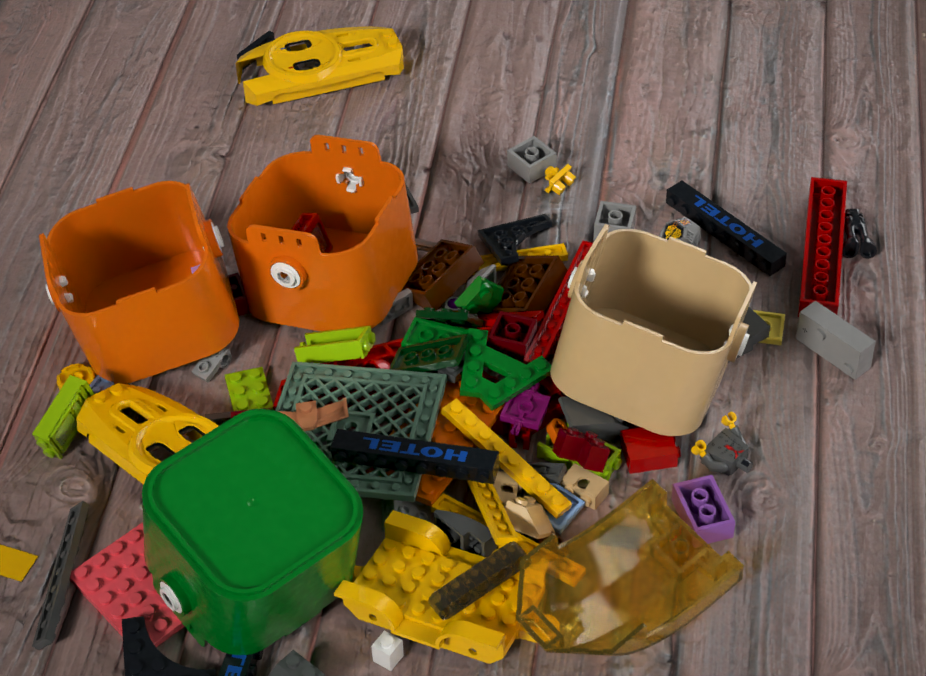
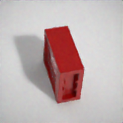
[291,213,333,253]

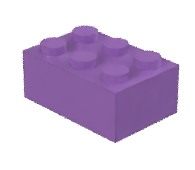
[671,475,735,547]

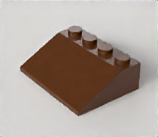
[402,239,485,311]
[489,256,568,324]

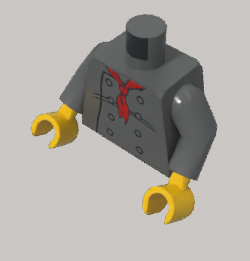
[691,412,753,476]

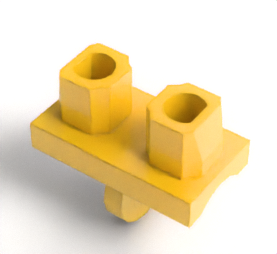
[544,164,576,195]

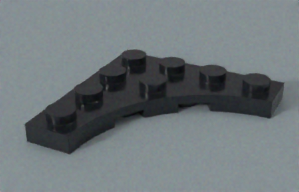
[478,214,552,266]
[122,616,217,676]

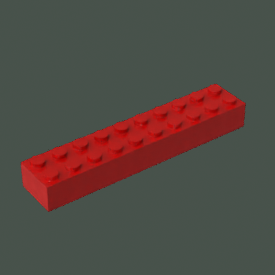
[798,177,847,317]

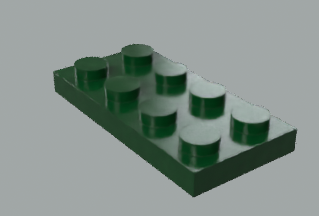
[390,334,470,372]

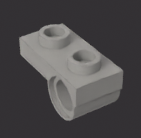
[191,347,232,383]

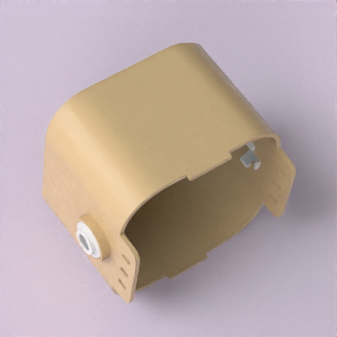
[550,224,758,436]

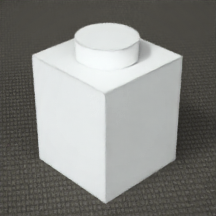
[371,630,404,671]

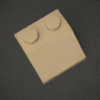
[505,496,555,539]

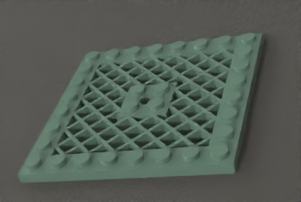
[275,361,447,502]

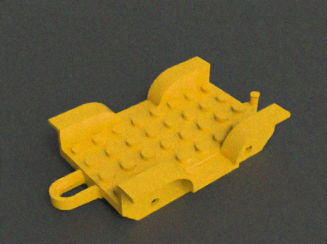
[334,510,559,664]

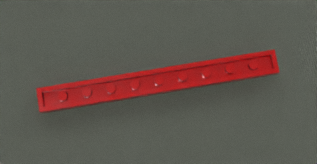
[523,240,593,365]

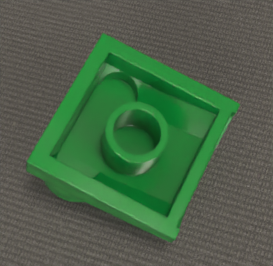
[454,276,504,315]

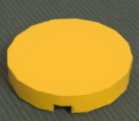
[56,363,96,390]

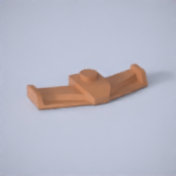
[278,397,349,432]

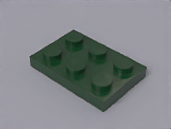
[416,307,484,328]

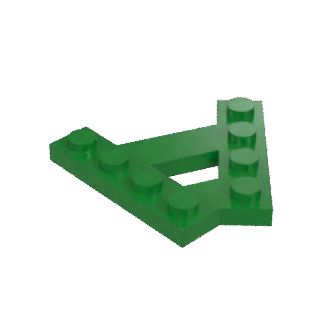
[460,328,551,411]

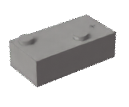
[796,301,876,380]

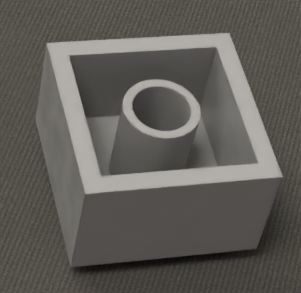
[507,136,557,184]
[593,201,636,241]

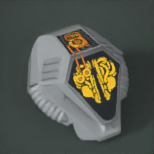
[659,217,701,247]

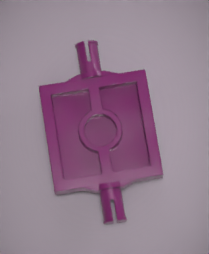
[500,383,551,436]

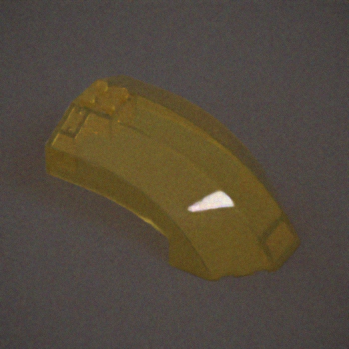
[516,479,744,656]

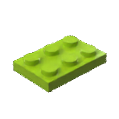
[224,367,273,411]

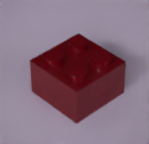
[488,311,537,362]

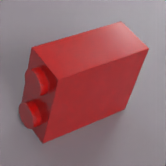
[620,427,681,474]

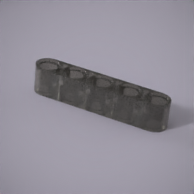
[428,541,530,620]

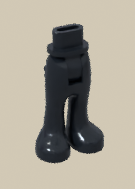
[842,209,877,259]

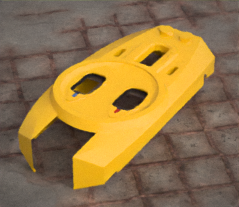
[235,26,404,106]
[76,383,218,485]

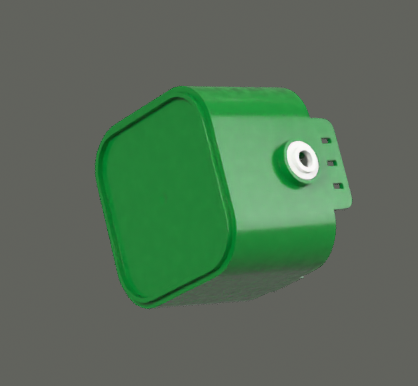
[142,409,363,655]

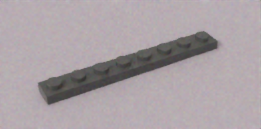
[32,501,89,650]

